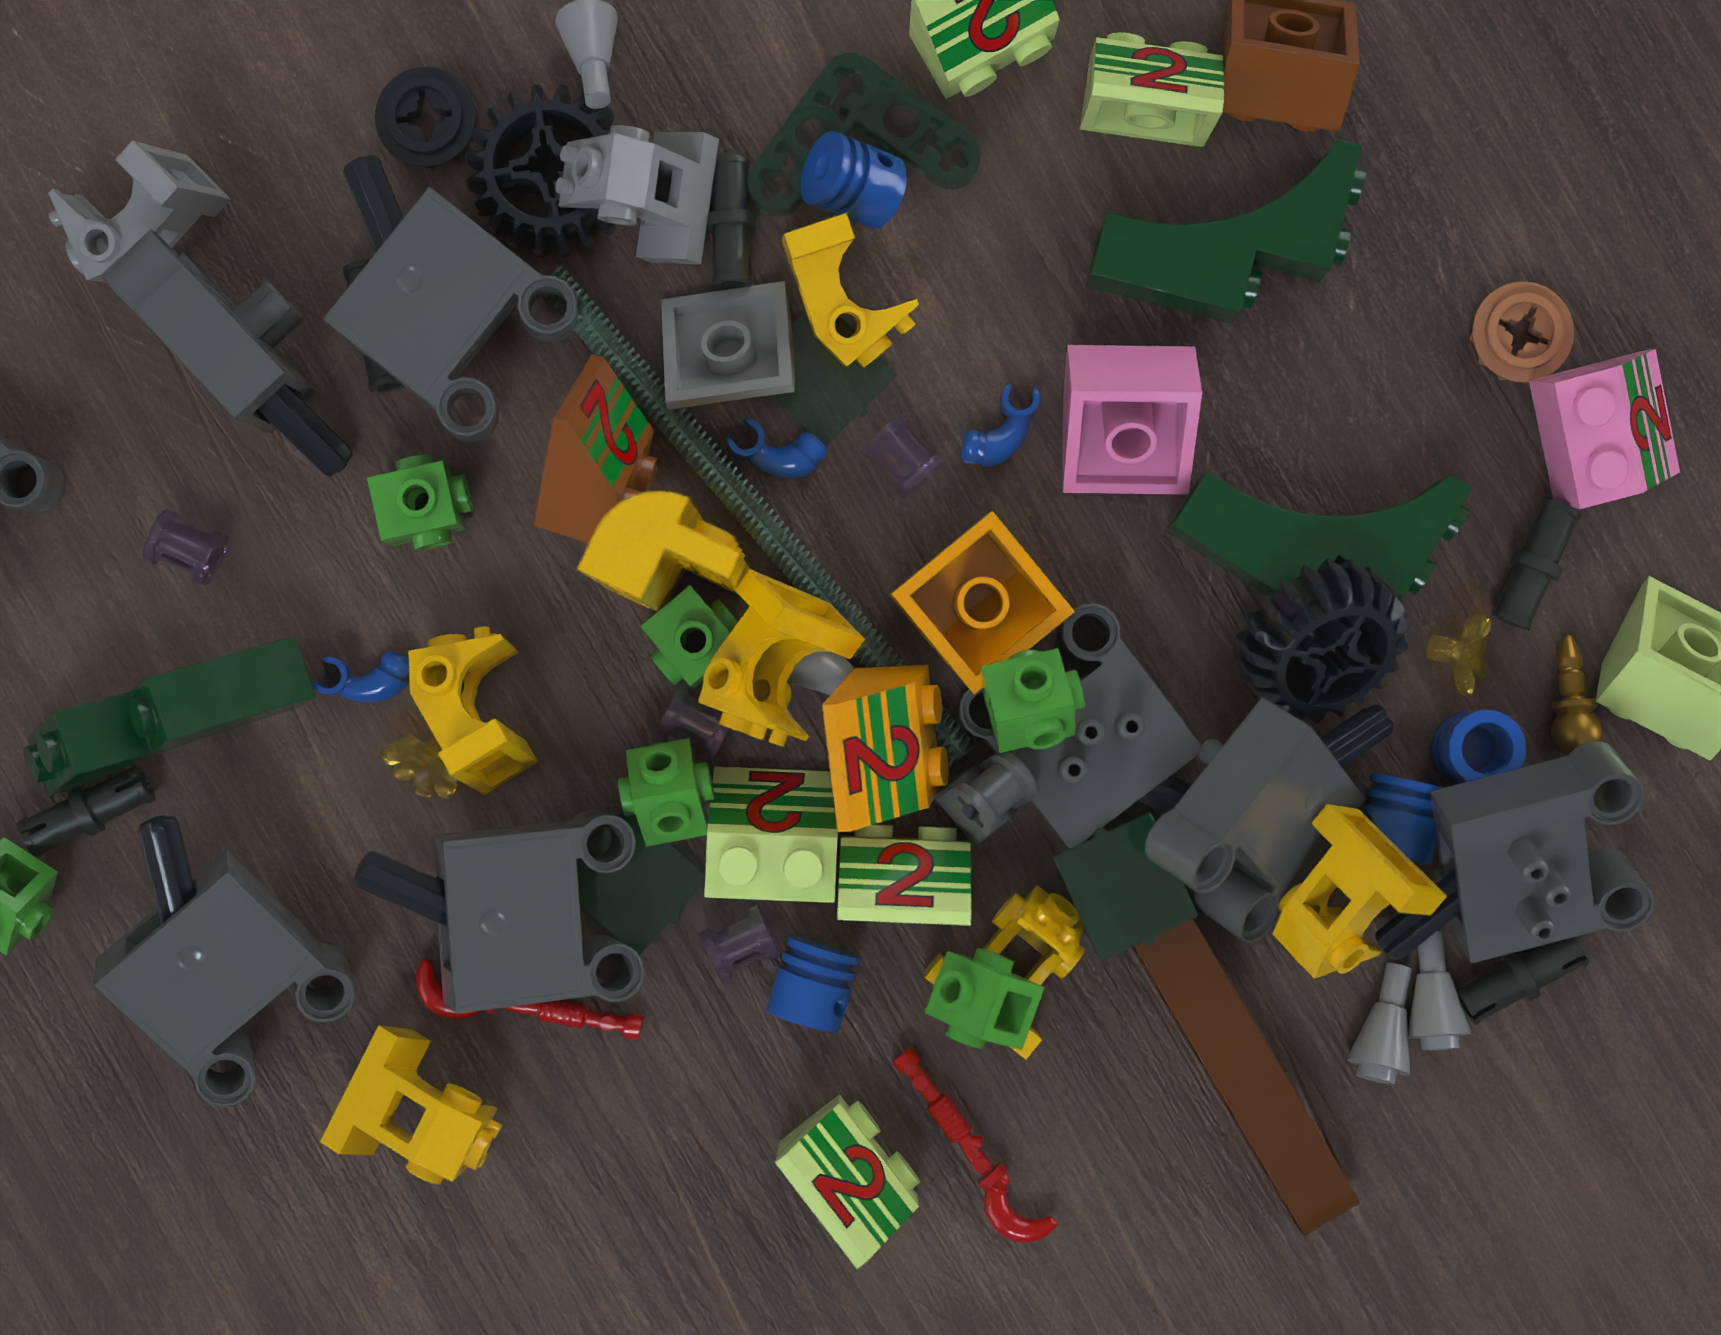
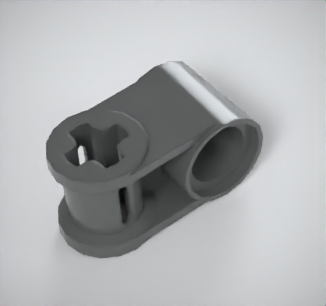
[934,750,1038,846]

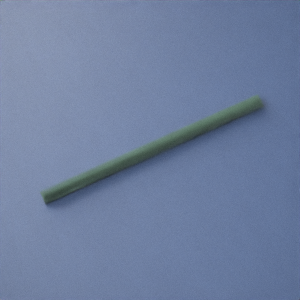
[544,266,976,766]

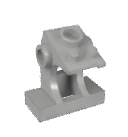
[555,125,719,265]
[48,140,231,283]

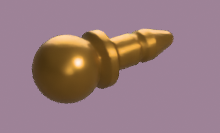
[1551,634,1604,756]

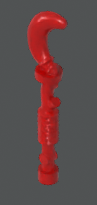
[416,958,644,1041]
[891,1046,1058,1243]

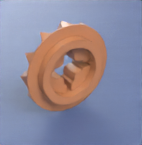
[1469,281,1574,384]

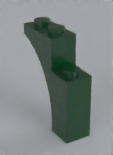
[1085,139,1366,323]
[1165,471,1473,597]
[24,636,316,797]

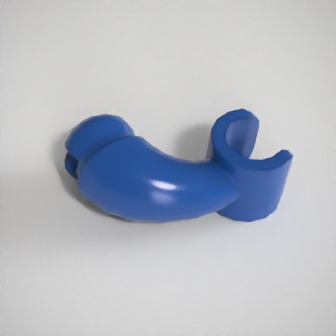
[961,383,1040,467]
[726,419,827,479]
[311,650,409,703]

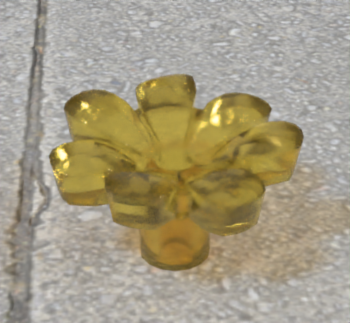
[1427,614,1491,697]
[379,729,458,800]

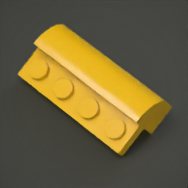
[577,491,750,612]

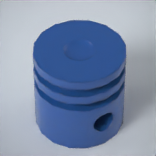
[800,130,907,229]
[1430,710,1526,784]
[1362,773,1442,865]
[766,935,861,1033]

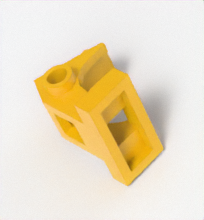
[781,213,919,368]
[698,569,865,747]
[408,626,538,795]
[1272,804,1447,979]
[923,885,1086,1060]
[320,1025,502,1184]

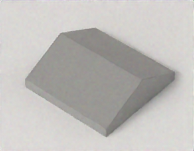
[661,281,796,410]

